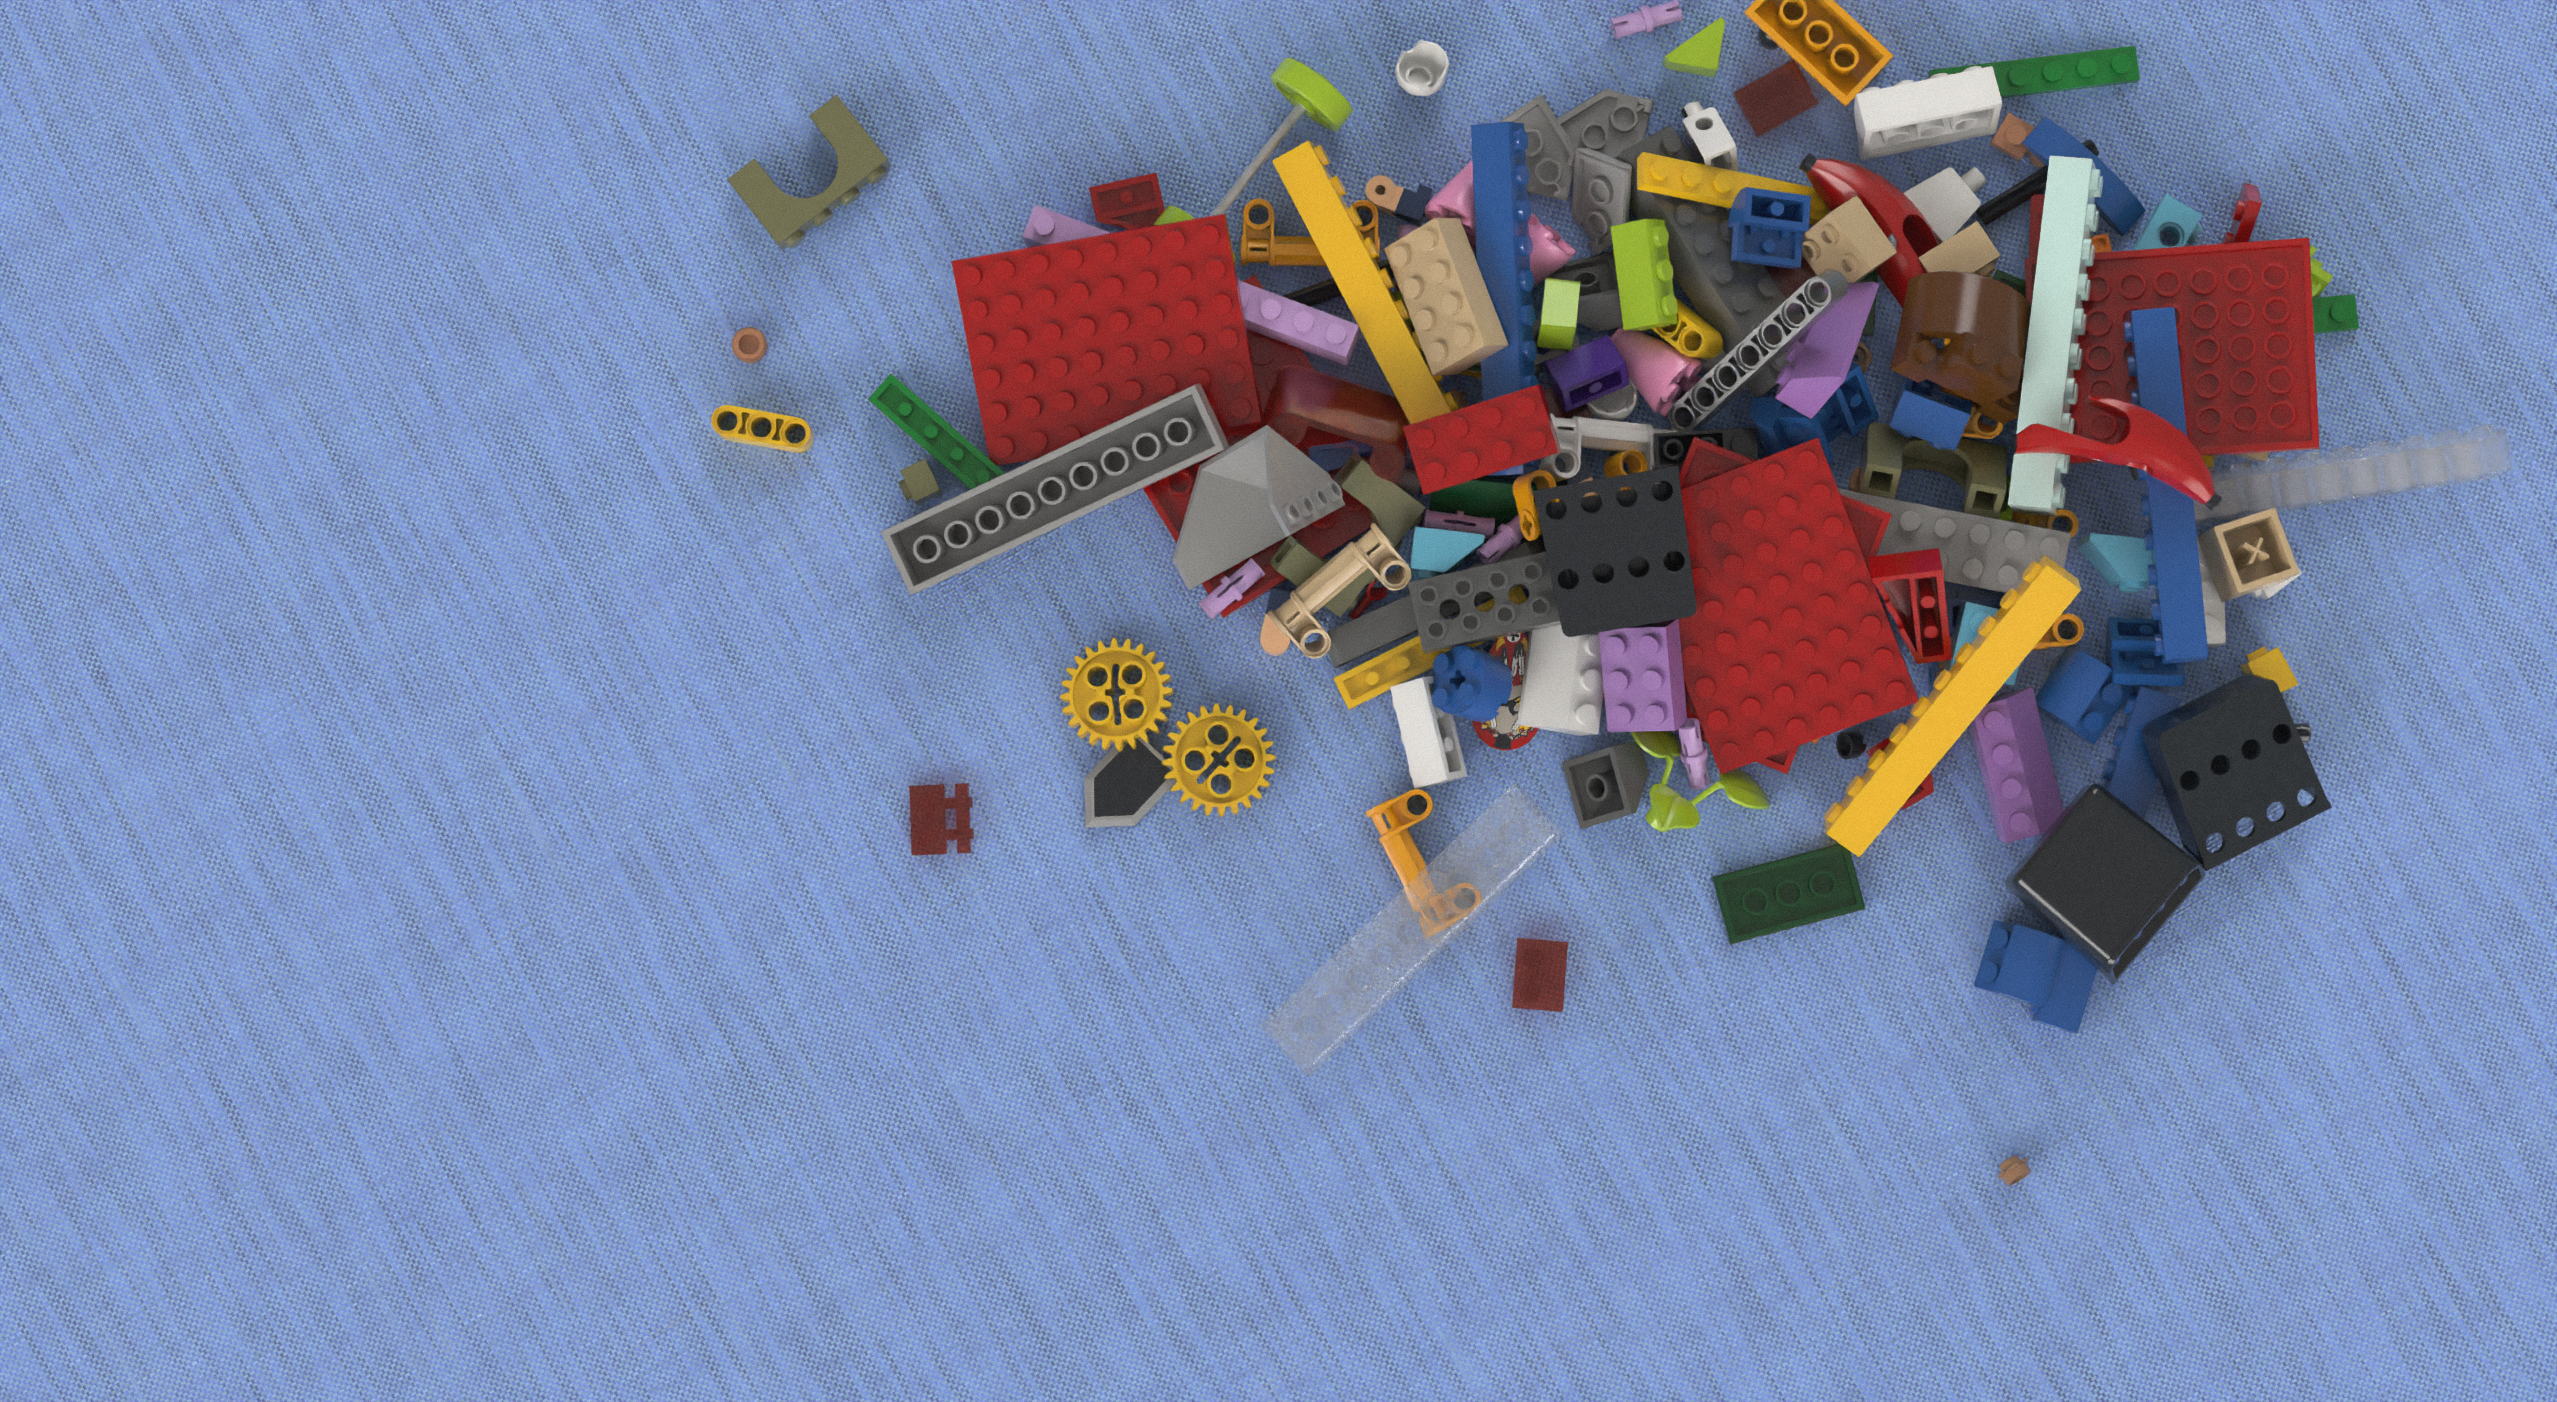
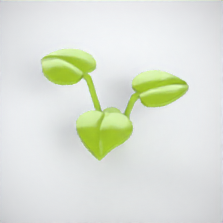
[1631,731,1770,832]

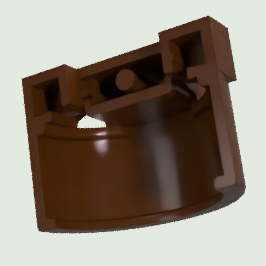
[1890,271,2032,424]

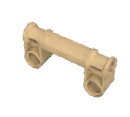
[1267,522,1411,659]

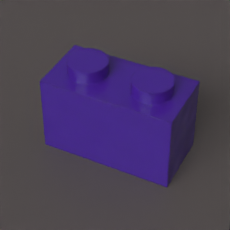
[1545,335,1629,412]

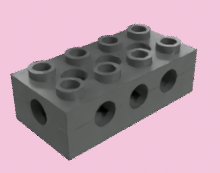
[1408,552,1561,655]

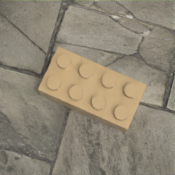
[1384,218,1509,375]

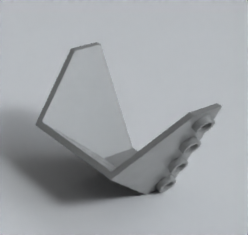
[1172,425,1346,590]

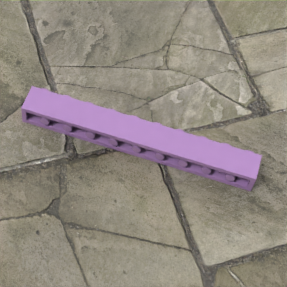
[1022,205,1360,367]

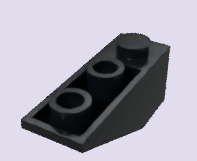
[1653,427,1759,469]

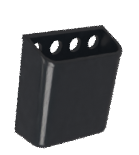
[1533,466,1697,637]
[2142,674,2332,871]
[2005,783,2206,985]

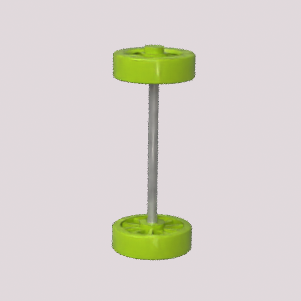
[1154,57,1353,262]

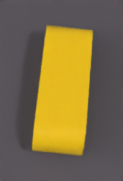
[1652,296,1723,359]
[711,405,814,453]

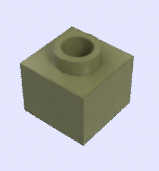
[898,459,942,506]

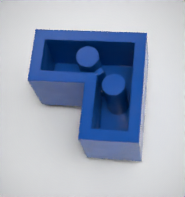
[1889,376,1972,451]

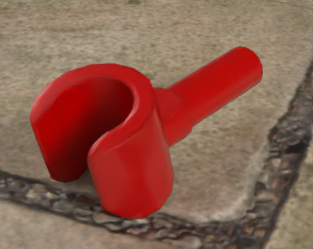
[1349,578,1387,619]

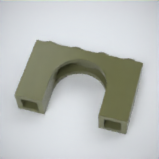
[727,95,891,250]
[1860,422,2006,519]
[1269,452,1426,617]

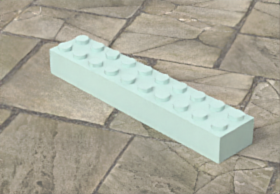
[2008,156,2103,517]

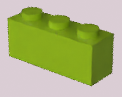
[1610,219,1678,331]

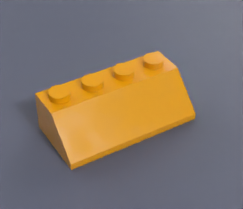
[1744,0,1894,107]

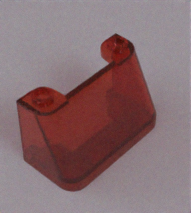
[1259,364,1408,484]

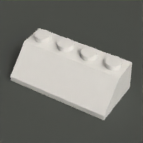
[1854,66,2002,161]
[1517,624,1604,736]

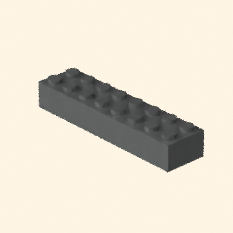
[1615,125,1790,397]

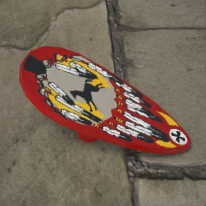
[1472,633,1538,751]

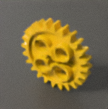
[1060,638,1174,752]
[1162,703,1276,817]

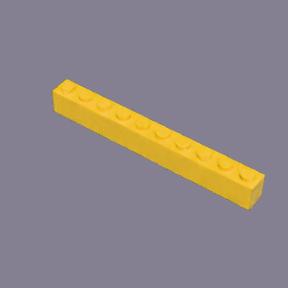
[1272,141,1460,424]
[1824,555,2081,857]

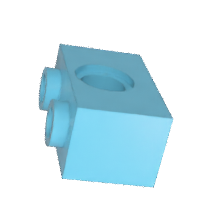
[2132,194,2203,250]

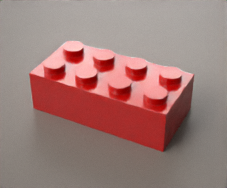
[1403,385,1562,494]

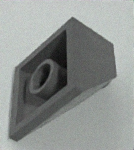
[1547,253,1623,332]
[1562,741,1649,829]

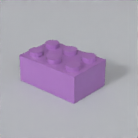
[1599,619,1687,732]

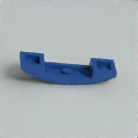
[2021,117,2146,237]

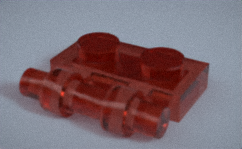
[909,783,974,856]

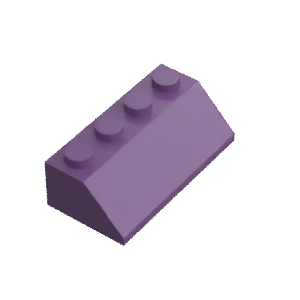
[1775,282,1879,419]
[1969,687,2064,844]

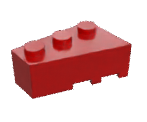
[1868,548,1952,664]

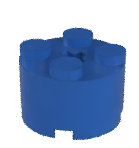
[1432,645,1512,722]

